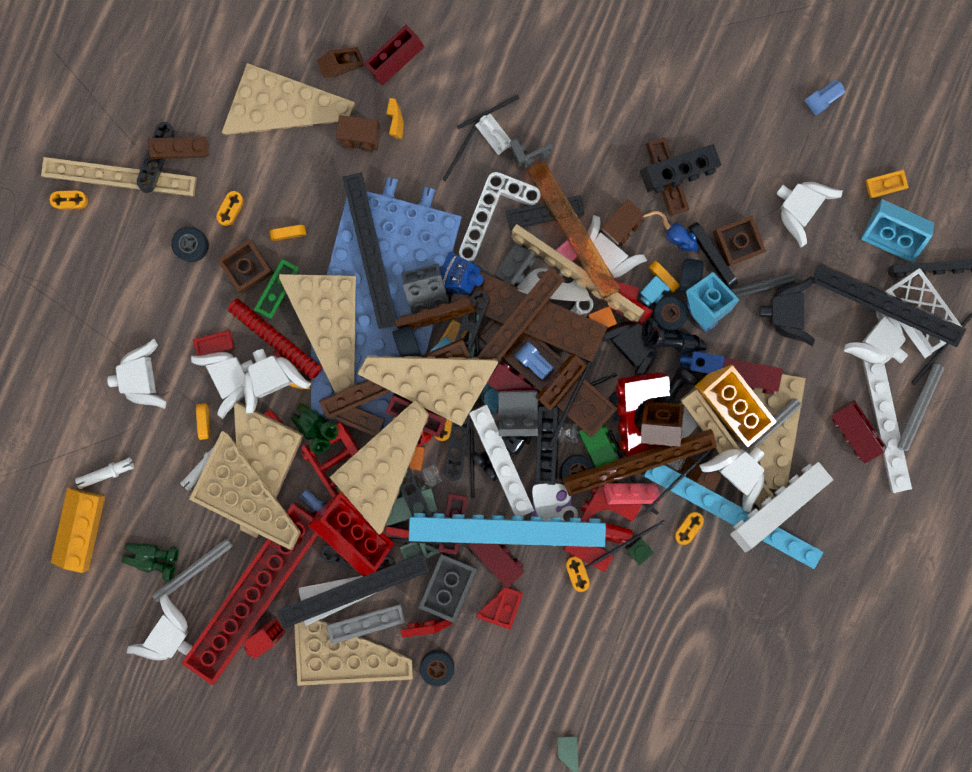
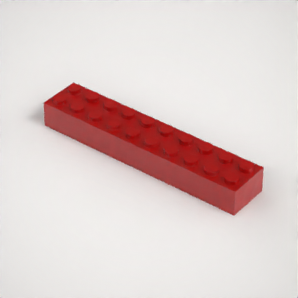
[181,502,319,686]

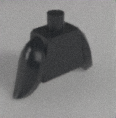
[759,275,815,347]
[602,322,657,376]

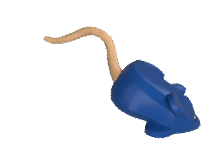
[643,211,699,252]

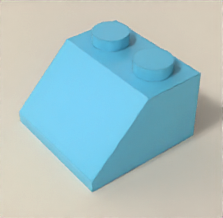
[686,272,739,330]

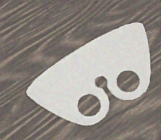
[517,268,590,301]
[532,484,578,546]

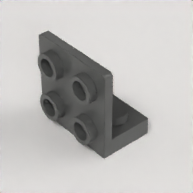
[509,138,555,170]
[494,243,536,286]
[401,263,449,314]
[498,390,538,436]

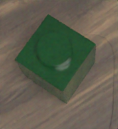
[625,538,654,565]

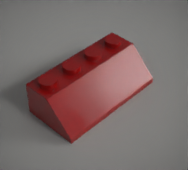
[309,492,394,576]

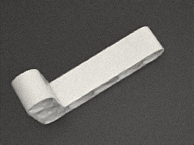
[459,172,540,262]

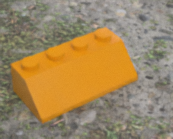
[695,365,776,447]
[51,488,105,573]

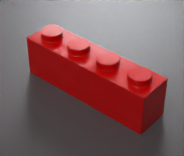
[243,617,286,659]

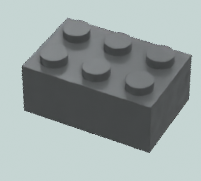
[419,552,477,623]

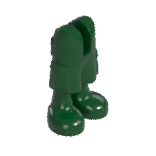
[290,403,338,454]
[121,542,179,582]

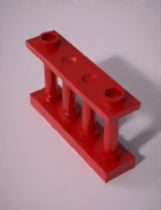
[301,422,360,501]

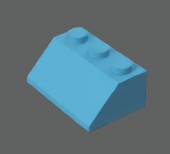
[861,199,934,263]

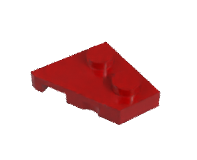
[476,587,523,630]
[400,619,452,638]

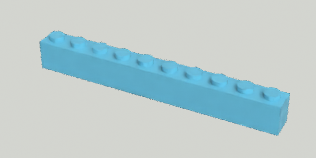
[642,465,823,569]
[409,513,606,547]

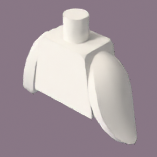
[776,182,843,248]
[582,215,647,278]
[844,311,908,364]
[107,339,166,409]
[243,349,311,414]
[191,352,253,419]
[699,447,765,513]
[126,594,193,660]

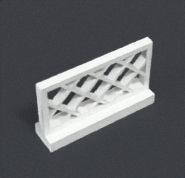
[884,268,962,358]

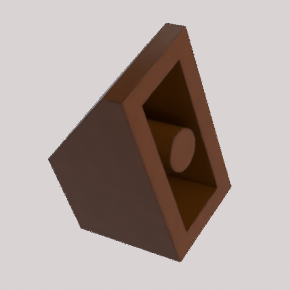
[317,47,364,78]
[677,457,723,492]

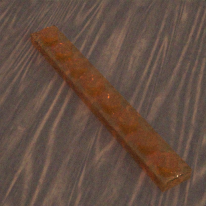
[528,161,620,300]

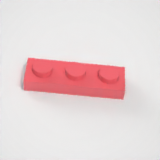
[603,483,662,504]

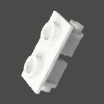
[475,114,511,155]

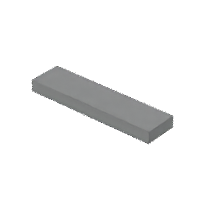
[326,604,406,644]

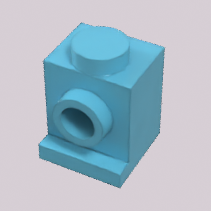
[639,276,670,307]

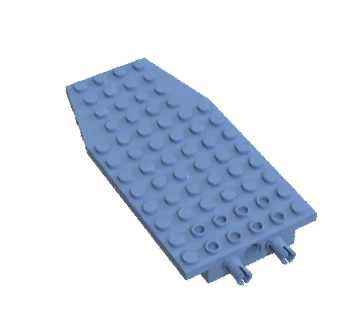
[311,177,462,431]

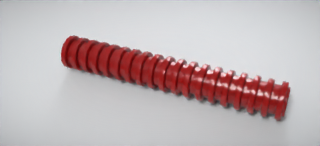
[228,298,322,380]

